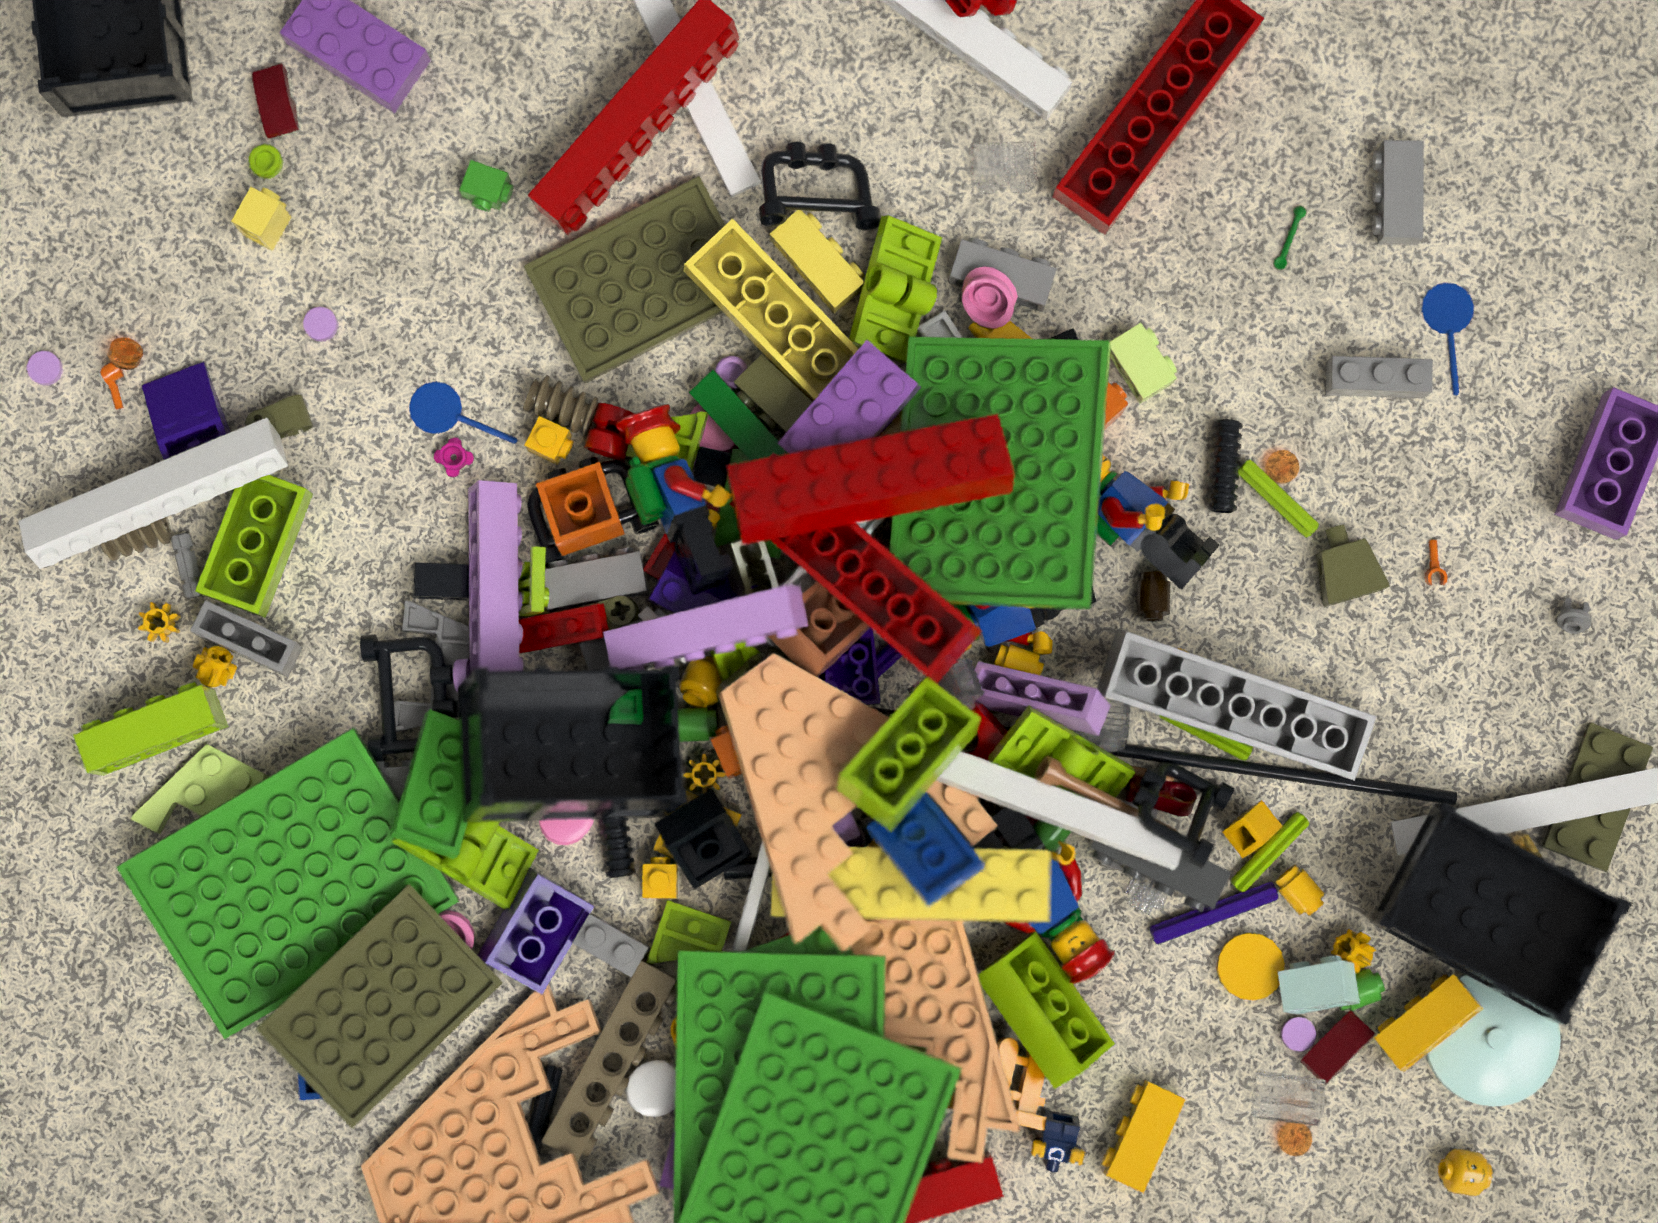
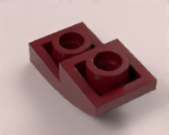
[252,63,299,139]
[1300,1011,1376,1086]

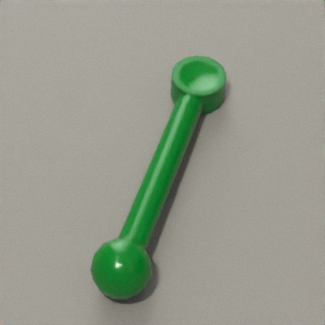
[1274,206,1307,270]

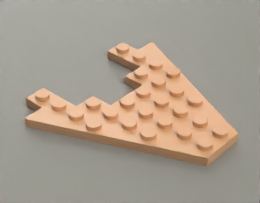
[719,653,998,953]
[851,919,1020,1162]
[361,984,660,1223]

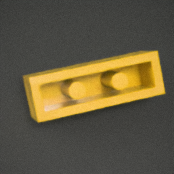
[1374,974,1484,1072]
[1101,1080,1186,1193]

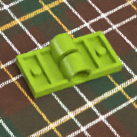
[849,215,942,363]
[988,705,1136,798]
[391,822,539,910]

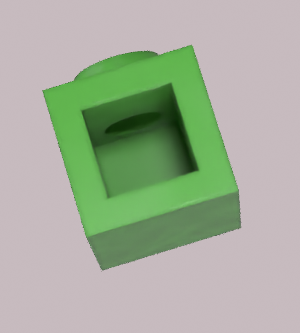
[459,160,514,212]

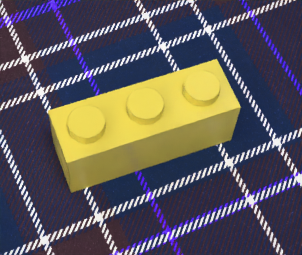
[770,210,865,314]

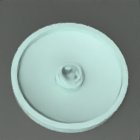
[1426,974,1561,1106]

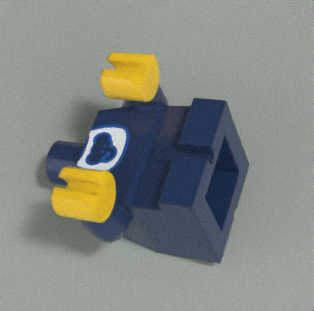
[1031,1110,1085,1172]

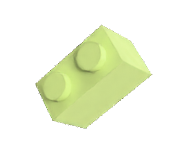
[1110,323,1177,404]

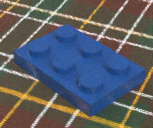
[867,792,985,907]

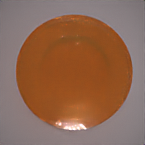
[107,337,143,370]
[1265,450,1299,484]
[1277,1121,1312,1156]

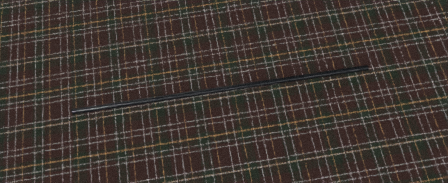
[871,707,1457,805]

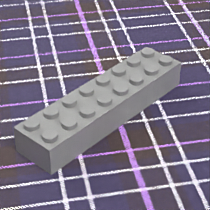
[1097,629,1377,781]

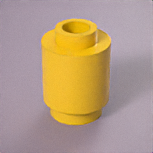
[994,644,1044,675]
[1275,865,1325,916]

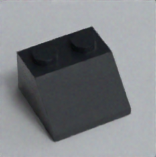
[654,788,752,890]

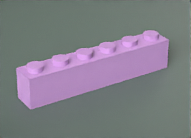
[468,480,523,673]
[603,585,808,670]

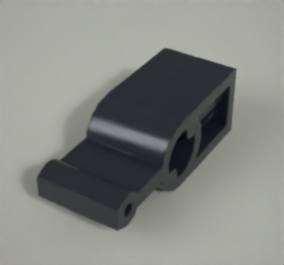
[413,563,469,600]

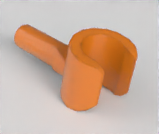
[100,361,124,410]
[1424,540,1448,586]

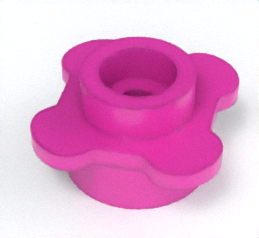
[434,437,474,477]

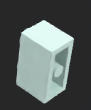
[1278,956,1360,1015]

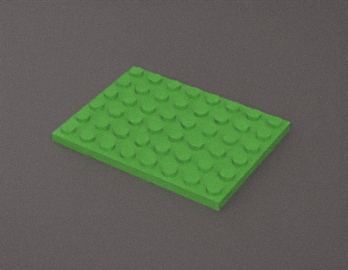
[890,337,1111,610]
[116,727,460,1039]
[673,950,886,1223]
[679,991,962,1223]

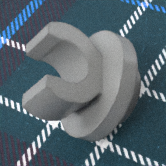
[1557,598,1592,634]

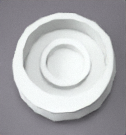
[625,1060,676,1117]

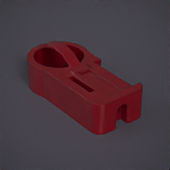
[1125,773,1197,817]

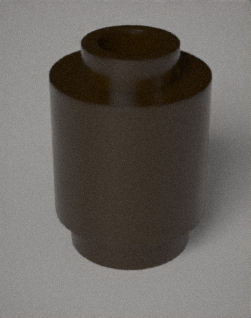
[1137,571,1171,622]

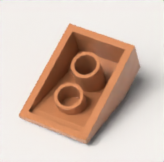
[768,581,870,678]

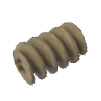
[523,375,598,437]
[100,516,171,561]

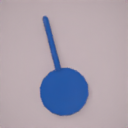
[1422,283,1474,396]
[409,382,518,444]

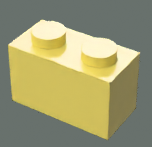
[231,187,292,251]

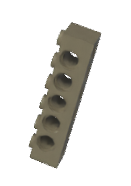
[542,960,678,1162]

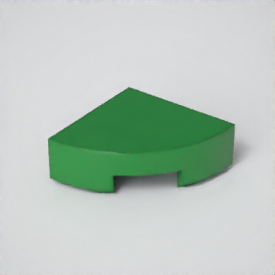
[608,689,643,724]

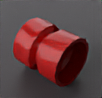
[584,402,635,461]

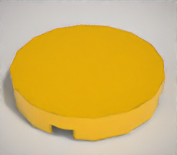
[1216,933,1285,1001]

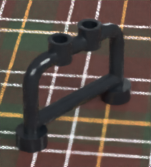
[759,142,881,231]
[527,457,660,568]
[360,634,457,762]
[1131,763,1235,868]

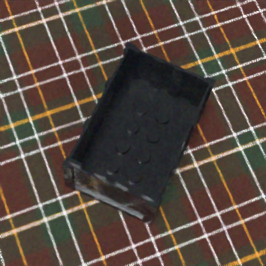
[31,0,193,118]
[458,666,687,823]
[1370,802,1633,1027]

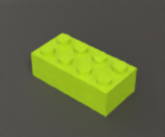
[195,475,313,618]
[837,677,981,832]
[73,682,229,776]
[978,932,1115,1089]

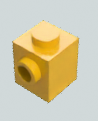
[524,416,574,465]
[1222,800,1283,858]
[642,857,678,898]

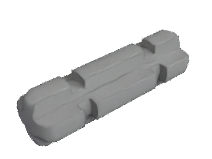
[171,533,202,598]

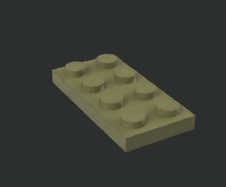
[1542,722,1653,872]

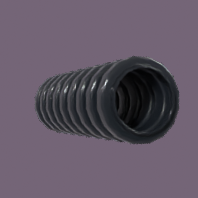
[1207,419,1243,513]
[598,818,636,878]

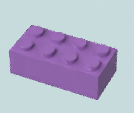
[280,0,431,114]
[778,340,921,454]
[1554,387,1658,540]

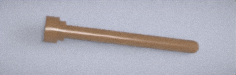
[1035,756,1178,832]

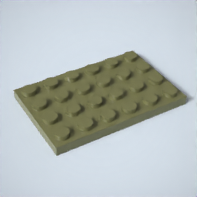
[523,176,725,384]
[256,884,503,1129]

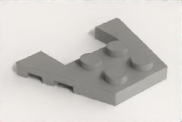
[394,601,470,732]

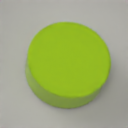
[249,144,283,179]

